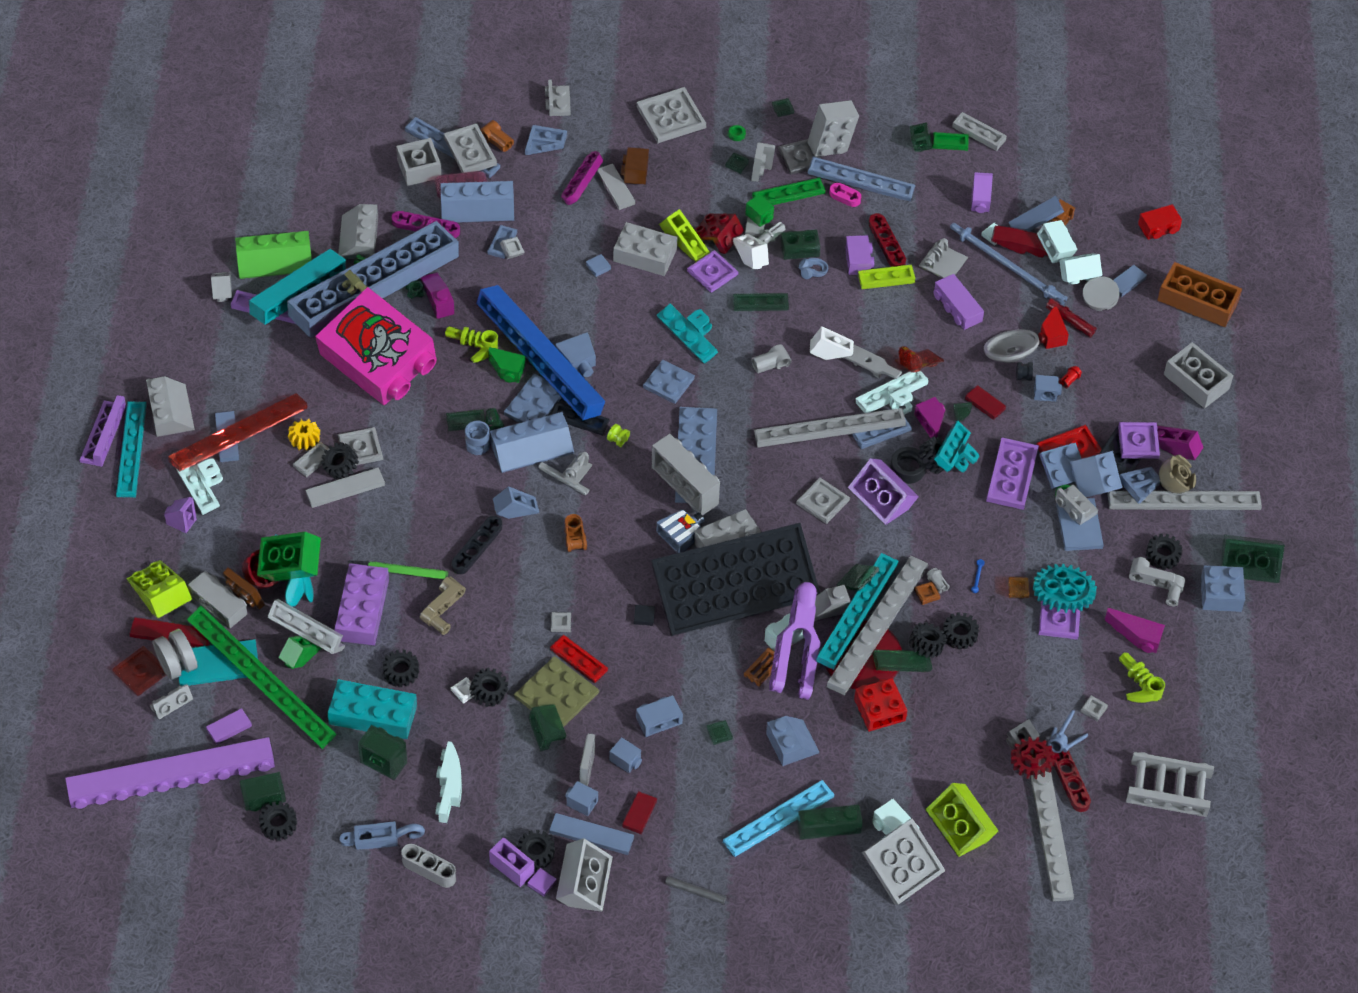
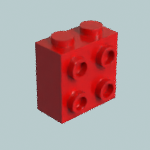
[854,678,908,732]

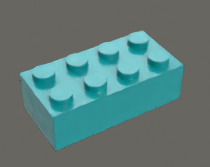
[328,679,417,739]

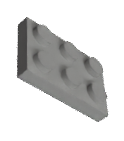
[444,123,497,175]

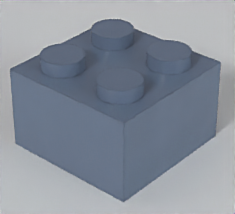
[1201,565,1245,612]

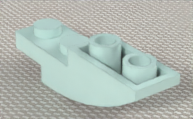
[436,742,462,823]

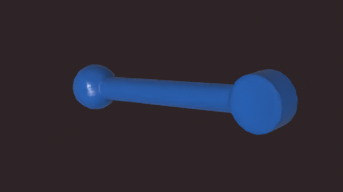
[971,559,985,593]

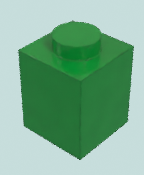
[745,194,774,227]

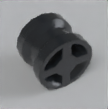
[1016,362,1033,381]

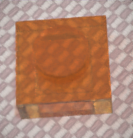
[1008,577,1029,598]

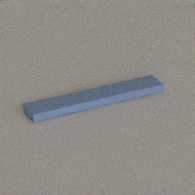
[405,117,500,179]
[808,157,915,201]

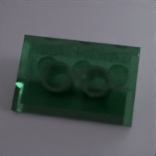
[1221,534,1285,583]

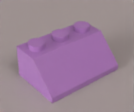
[848,458,919,525]

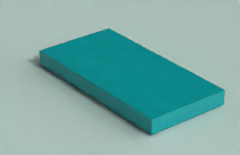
[179,639,258,686]

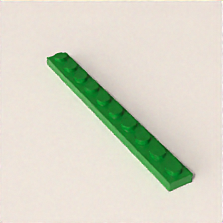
[187,606,337,749]

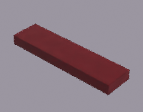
[130,617,210,647]

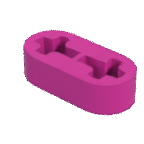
[829,183,861,207]

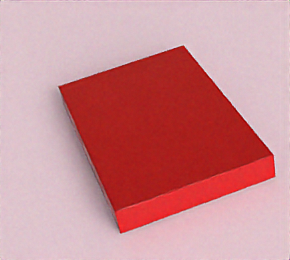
[1036,425,1102,459]

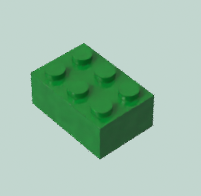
[257,532,321,581]

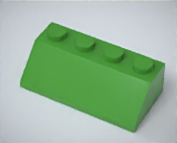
[235,231,312,279]

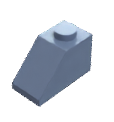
[493,486,539,519]

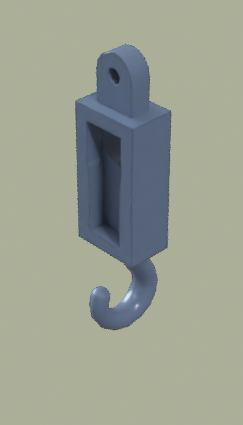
[340,821,425,850]

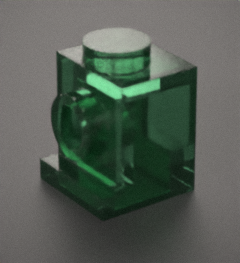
[910,122,932,152]

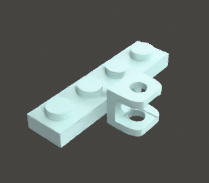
[856,368,928,415]
[169,447,223,515]

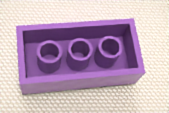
[335,563,389,646]

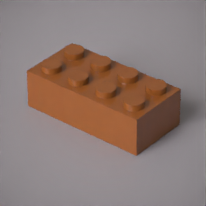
[1157,262,1242,327]

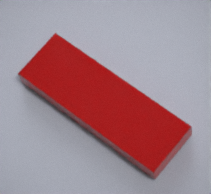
[550,634,608,683]

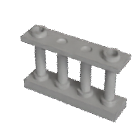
[1126,752,1214,817]

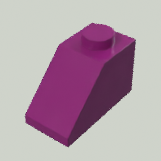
[914,397,945,438]

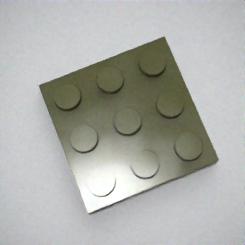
[514,656,599,731]

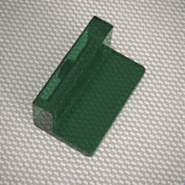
[528,704,567,751]

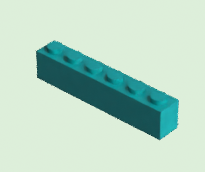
[249,249,346,325]

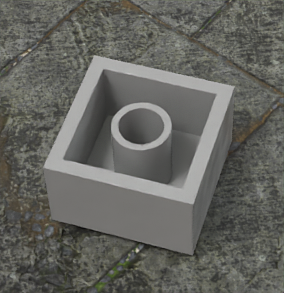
[396,138,442,186]

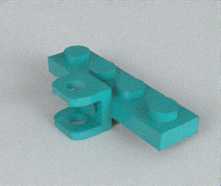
[657,303,718,363]
[934,420,979,473]

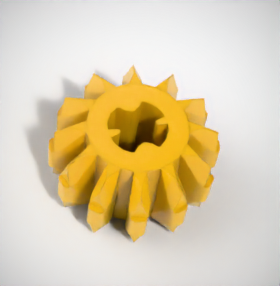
[288,419,320,451]

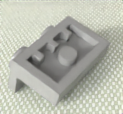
[545,80,571,116]
[751,143,775,182]
[1055,485,1098,525]

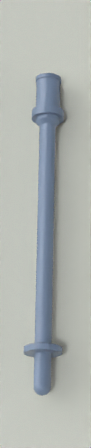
[950,223,1068,305]

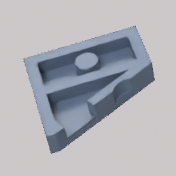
[525,125,567,155]
[1120,467,1160,504]

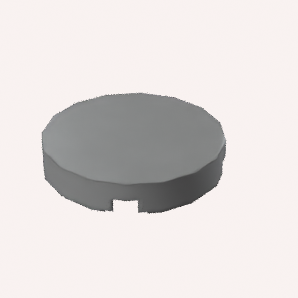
[1083,277,1119,311]

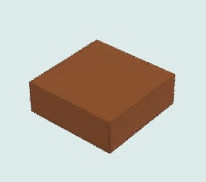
[914,582,940,605]

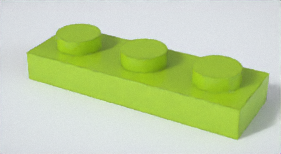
[858,265,915,289]

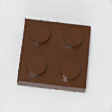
[223,568,265,610]

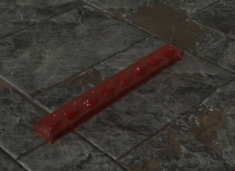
[168,393,307,472]

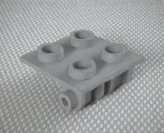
[919,238,968,278]

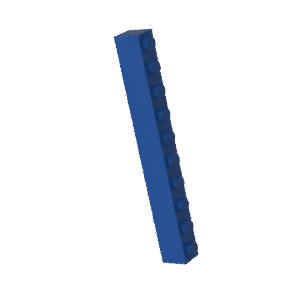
[476,285,605,420]

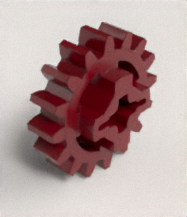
[1011,737,1055,779]

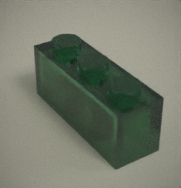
[797,805,863,840]

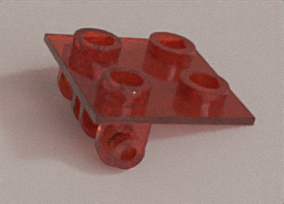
[895,346,944,372]

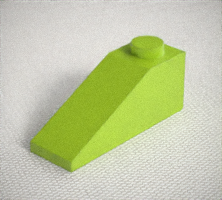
[659,209,710,262]

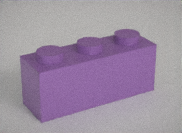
[933,274,984,330]

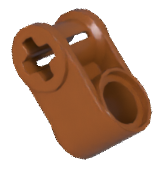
[565,514,587,552]

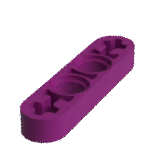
[561,151,603,205]
[392,211,460,238]

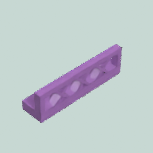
[80,395,126,467]

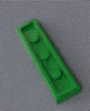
[752,178,826,205]

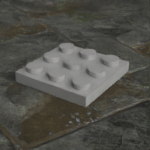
[636,87,706,143]
[862,819,945,905]

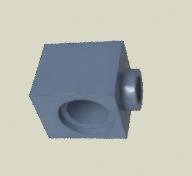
[1034,375,1062,402]

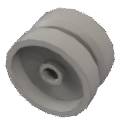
[152,628,198,680]

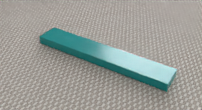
[116,401,147,497]

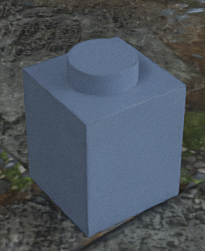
[609,737,642,773]
[565,781,598,816]

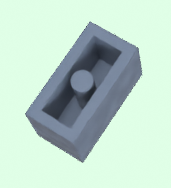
[636,695,683,737]

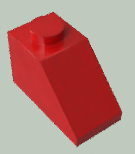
[1038,307,1069,349]

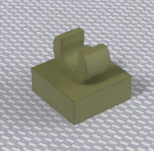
[342,269,367,295]

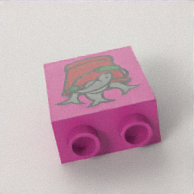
[315,287,437,405]

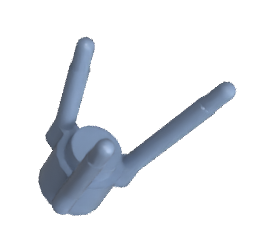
[1047,710,1088,753]

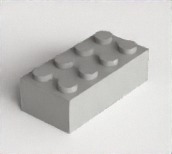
[652,434,720,515]

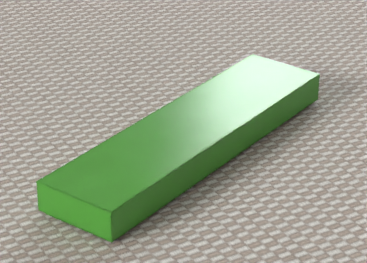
[368,561,448,579]

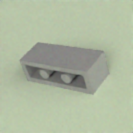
[188,571,247,628]

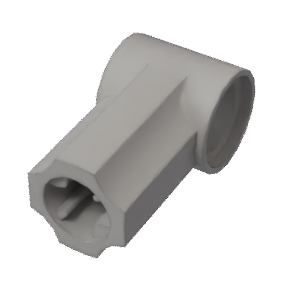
[751,345,791,373]

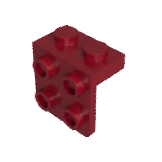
[695,213,744,254]

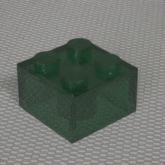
[358,725,408,780]

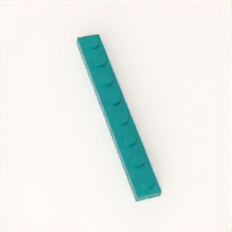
[816,553,899,670]

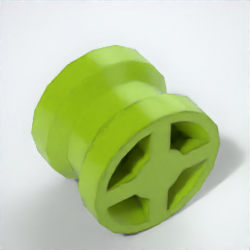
[607,424,630,447]

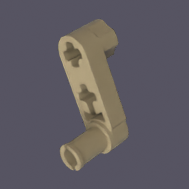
[420,576,466,635]

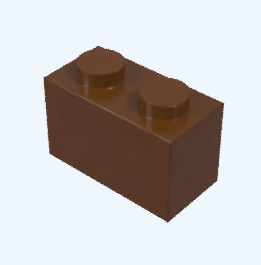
[621,147,649,185]

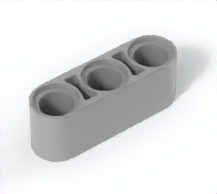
[402,844,456,888]

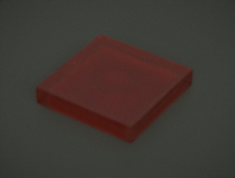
[112,646,166,696]

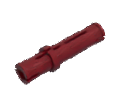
[1045,298,1097,338]

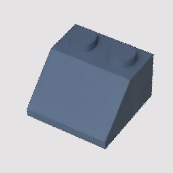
[1070,451,1122,497]
[766,716,819,766]

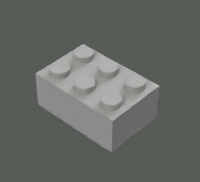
[808,100,859,157]
[613,222,677,276]
[1164,342,1233,409]
[694,509,761,548]

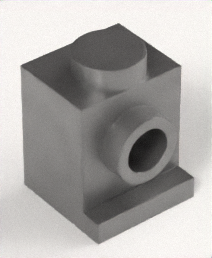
[1006,719,1040,749]

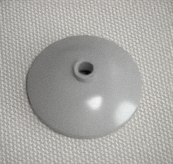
[984,330,1039,363]

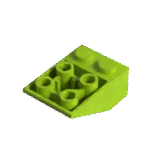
[126,560,192,618]

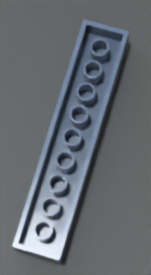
[287,221,459,338]

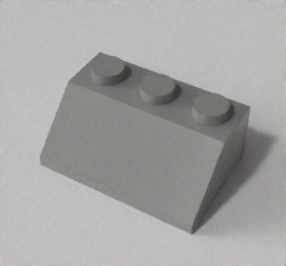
[338,204,378,259]
[146,376,195,437]
[556,838,613,912]

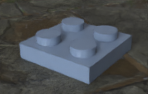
[643,360,695,404]
[1039,442,1081,489]

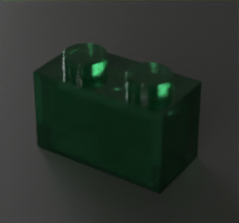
[239,772,286,811]

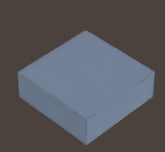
[586,254,611,277]

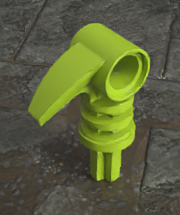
[445,327,498,363]
[1119,652,1165,703]

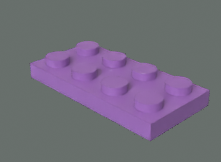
[986,438,1039,510]

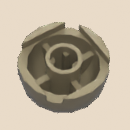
[1159,455,1196,494]

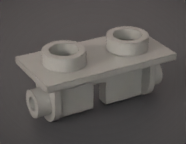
[559,452,592,486]
[150,684,193,719]

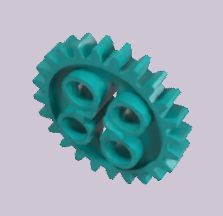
[1033,564,1097,613]

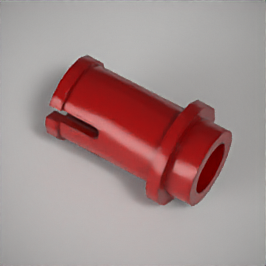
[1059,366,1082,389]

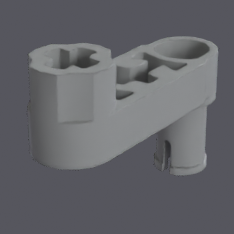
[1129,557,1185,607]

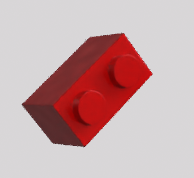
[1138,204,1182,240]

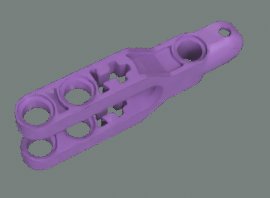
[769,582,820,700]

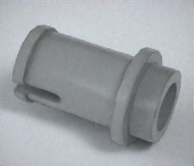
[927,568,950,593]

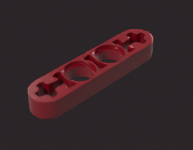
[869,213,906,267]
[1052,750,1091,812]

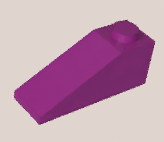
[420,272,454,319]
[1157,426,1204,460]
[1105,608,1165,653]

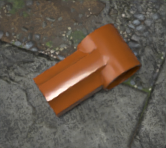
[480,120,514,152]

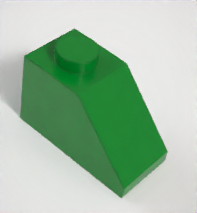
[488,347,525,383]
[278,636,322,669]

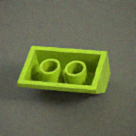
[926,783,998,857]

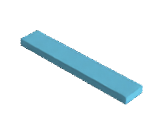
[723,780,834,857]

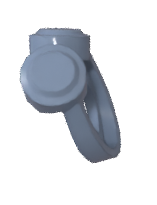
[798,258,828,279]

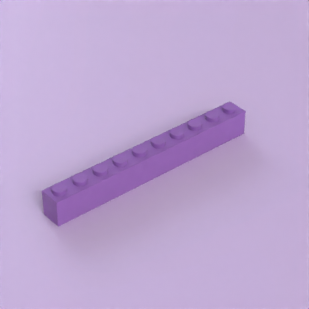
[66,737,275,809]

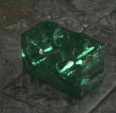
[781,230,821,260]

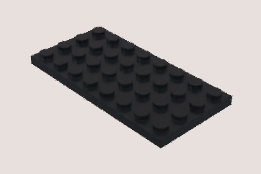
[651,523,820,637]

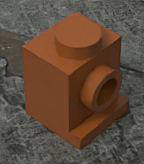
[1047,199,1075,225]

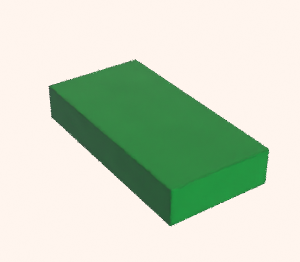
[933,132,969,151]

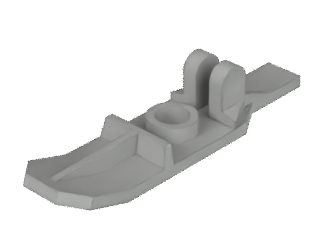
[840,345,902,379]

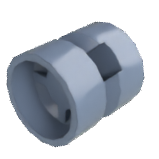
[465,421,490,455]

